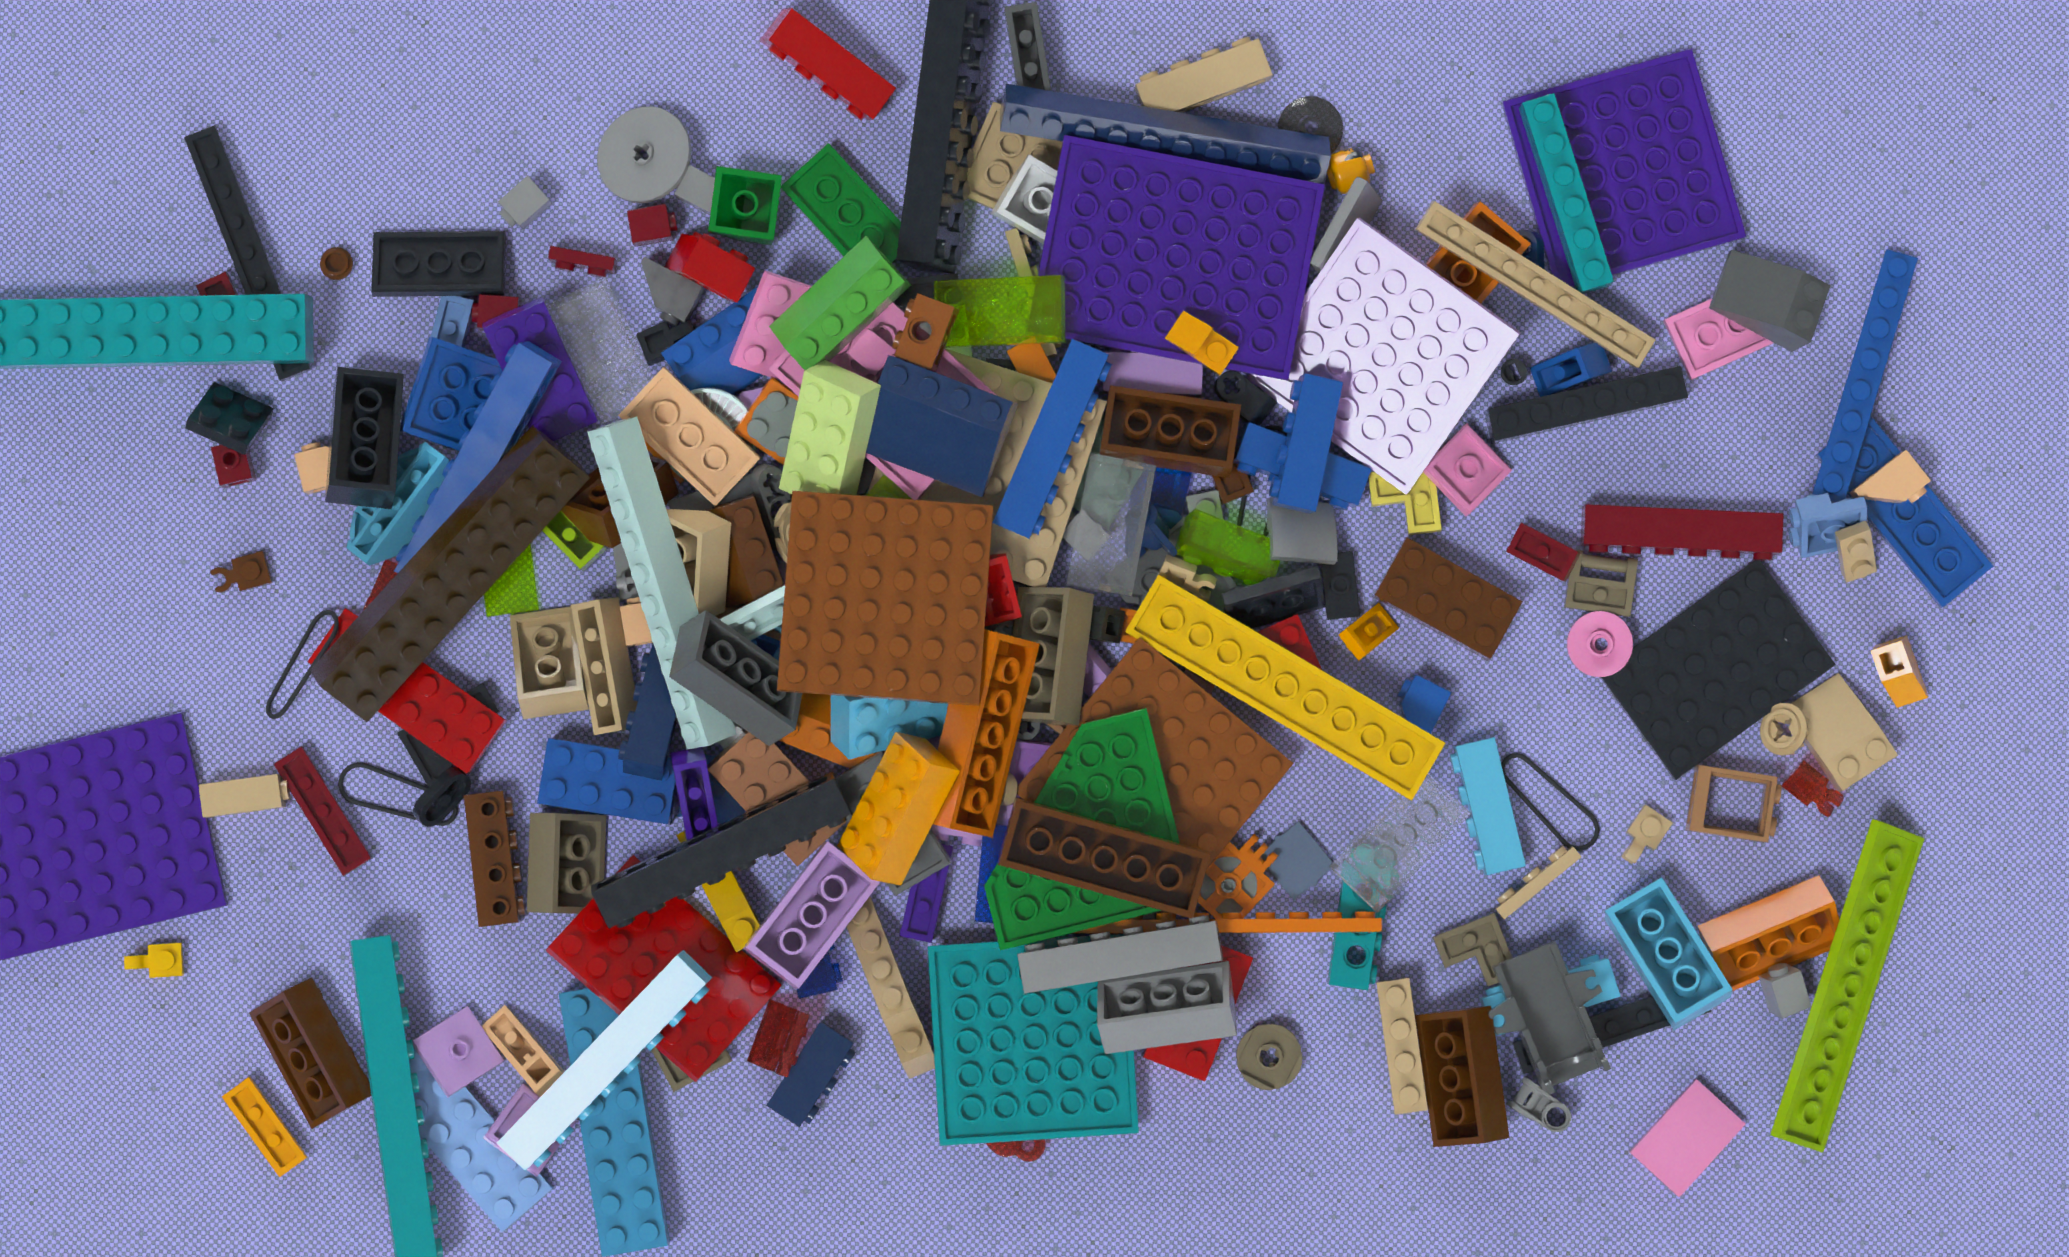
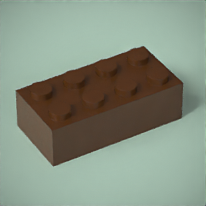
[1099,385,1241,478]
[1372,537,1523,661]
[1415,1006,1510,1147]

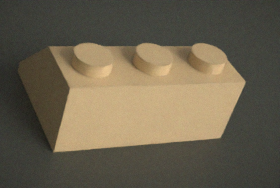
[666,509,731,616]

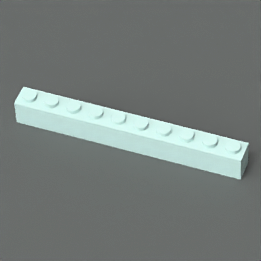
[587,416,737,749]

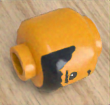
[1327,147,1375,194]

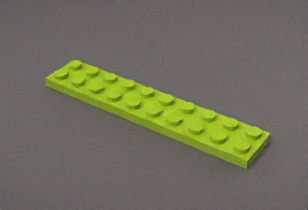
[1770,819,1925,1153]

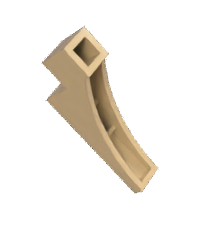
[846,897,935,1079]

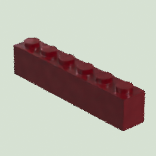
[1580,504,1784,561]

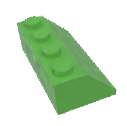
[769,236,911,370]

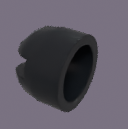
[1501,359,1528,385]

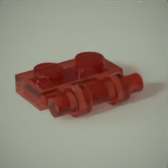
[747,999,810,1077]

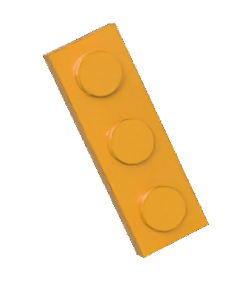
[222,1077,308,1177]

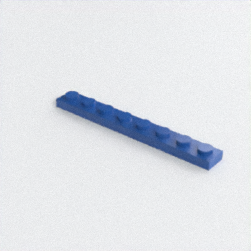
[1812,249,1918,503]

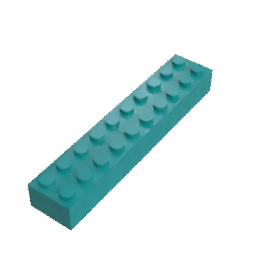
[0,294,314,369]

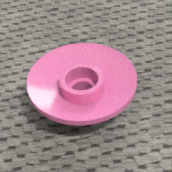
[1567,611,1633,677]

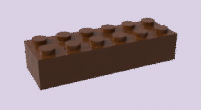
[997,798,1211,919]

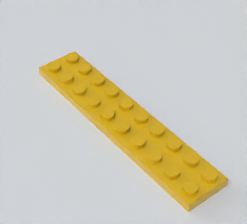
[1125,575,1446,801]

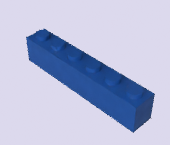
[992,339,1112,539]

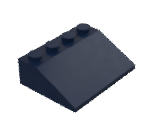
[866,355,1018,497]

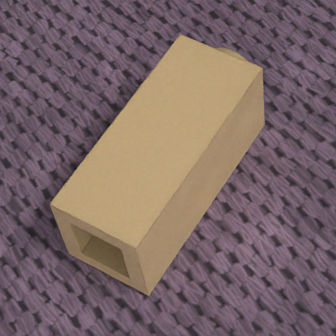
[199,774,290,818]

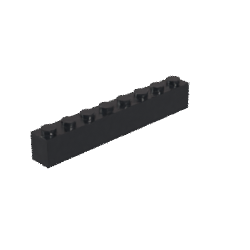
[591,772,851,928]

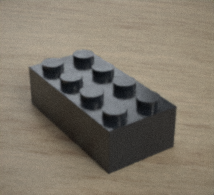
[325,367,404,509]

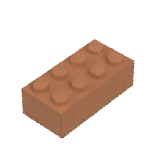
[707,730,846,867]

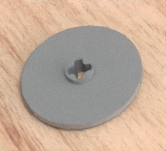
[597,107,692,203]

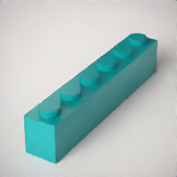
[1519,93,1614,294]

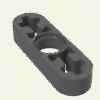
[750,464,792,552]

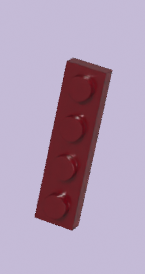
[274,746,373,876]

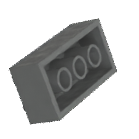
[669,610,803,746]

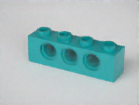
[1327,853,1392,990]

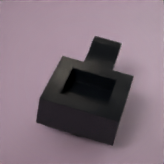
[636,320,696,366]

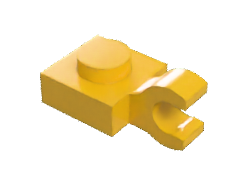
[124,943,184,978]

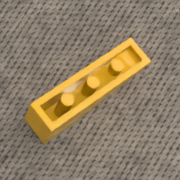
[676,831,761,952]

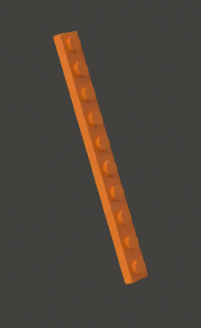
[1069,912,1383,934]

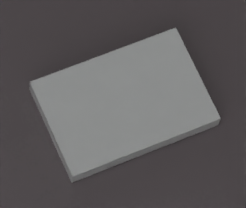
[1310,177,1383,273]

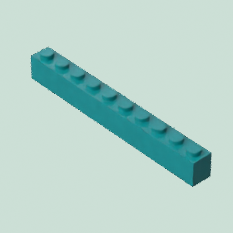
[349,935,443,1257]

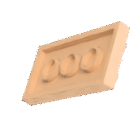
[618,367,761,506]

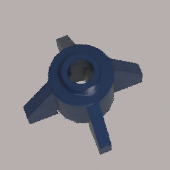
[1126,503,1182,563]

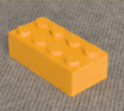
[837,732,960,886]

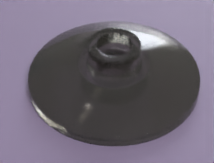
[1278,96,1343,154]

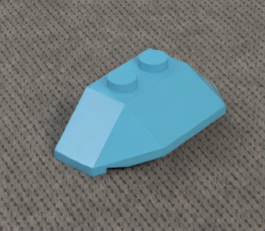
[346,442,449,566]

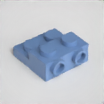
[1788,493,1867,558]

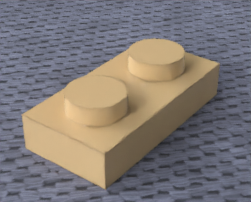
[1835,520,1877,583]

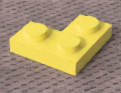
[1368,472,1442,535]

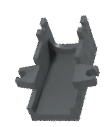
[1487,941,1611,1094]

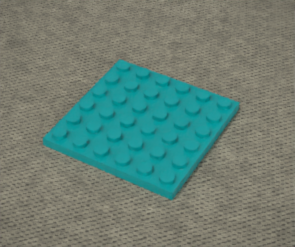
[927,934,1139,1146]

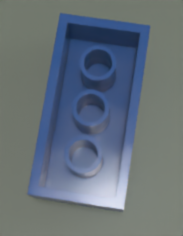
[537,738,677,825]

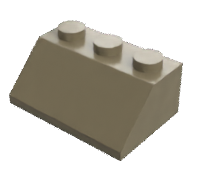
[527,813,606,914]

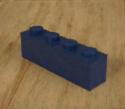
[618,643,677,781]

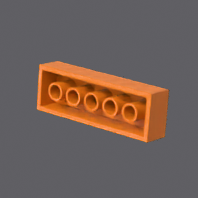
[933,629,1040,838]

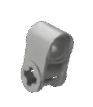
[1506,1077,1571,1132]

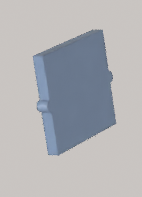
[1260,821,1335,900]

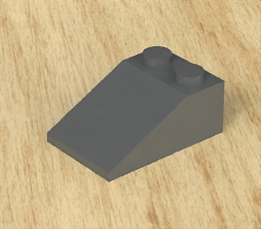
[1709,250,1831,352]

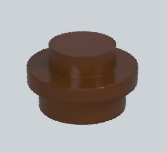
[320,247,353,280]

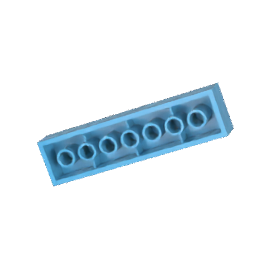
[558,988,670,1257]

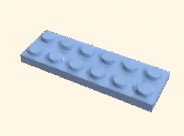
[409,1046,553,1232]

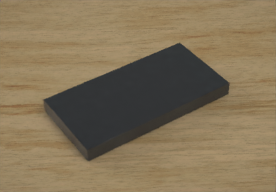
[371,231,506,297]

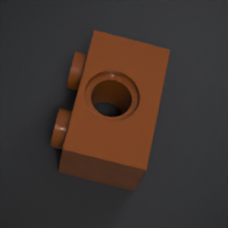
[892,293,959,372]

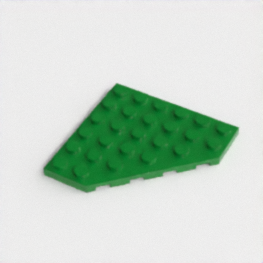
[984,708,1180,951]

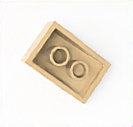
[510,606,589,719]
[1790,673,1898,792]

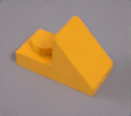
[1164,311,1239,375]
[1338,603,1399,661]

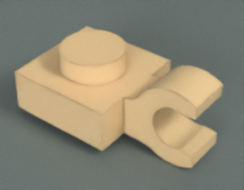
[1621,804,1673,864]

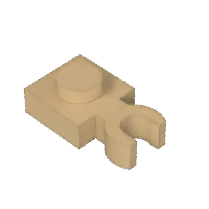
[1156,554,1217,602]

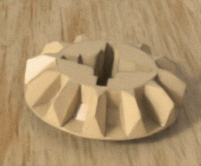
[1760,703,1810,756]

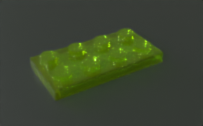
[934,275,1065,348]

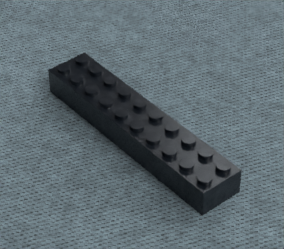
[896,0,994,274]

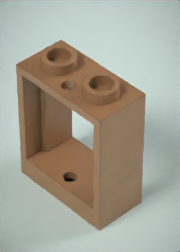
[1685,765,1782,843]

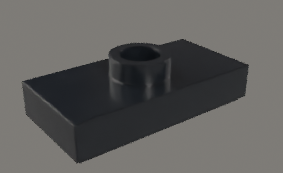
[1320,551,1360,620]

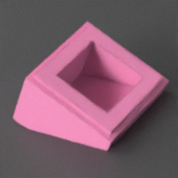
[847,328,896,377]

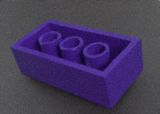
[482,297,598,441]

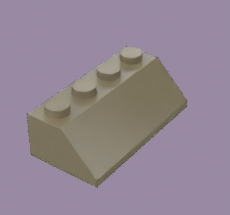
[1012,587,1094,726]

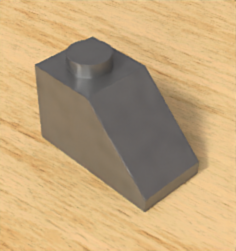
[641,257,705,326]

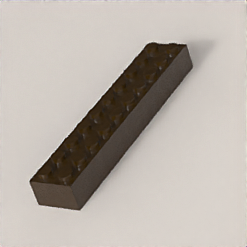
[310,425,590,722]

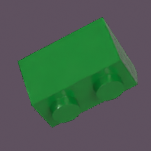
[708,166,782,245]

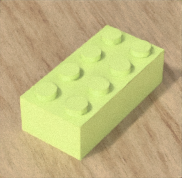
[779,360,881,495]

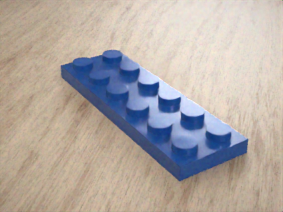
[1816,416,1994,608]

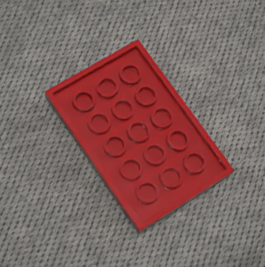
[546,855,782,1082]

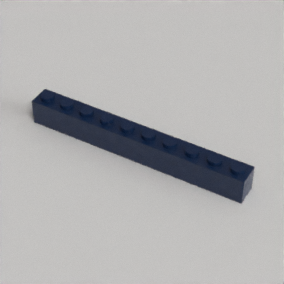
[1000,84,1331,184]

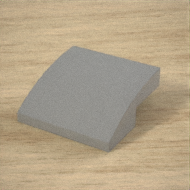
[1267,498,1337,565]

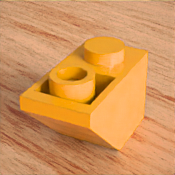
[1870,635,1929,708]

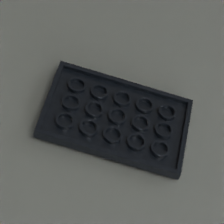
[1600,560,1836,780]

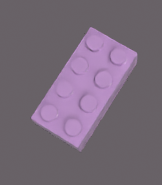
[743,841,880,989]

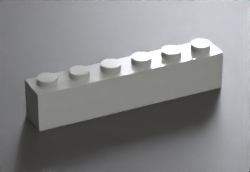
[1018,915,1223,994]

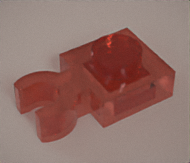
[1781,760,1844,817]

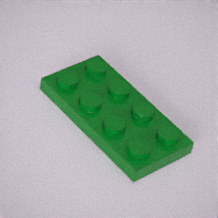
[781,143,901,264]

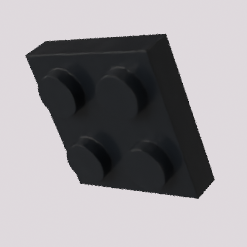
[185,382,274,455]

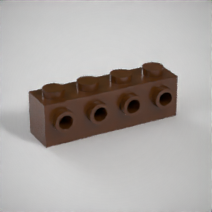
[464,791,526,927]

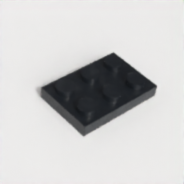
[1222,566,1325,629]

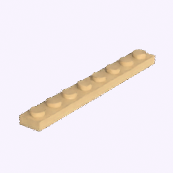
[1415,201,1655,368]

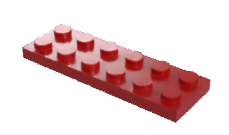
[307,608,507,775]

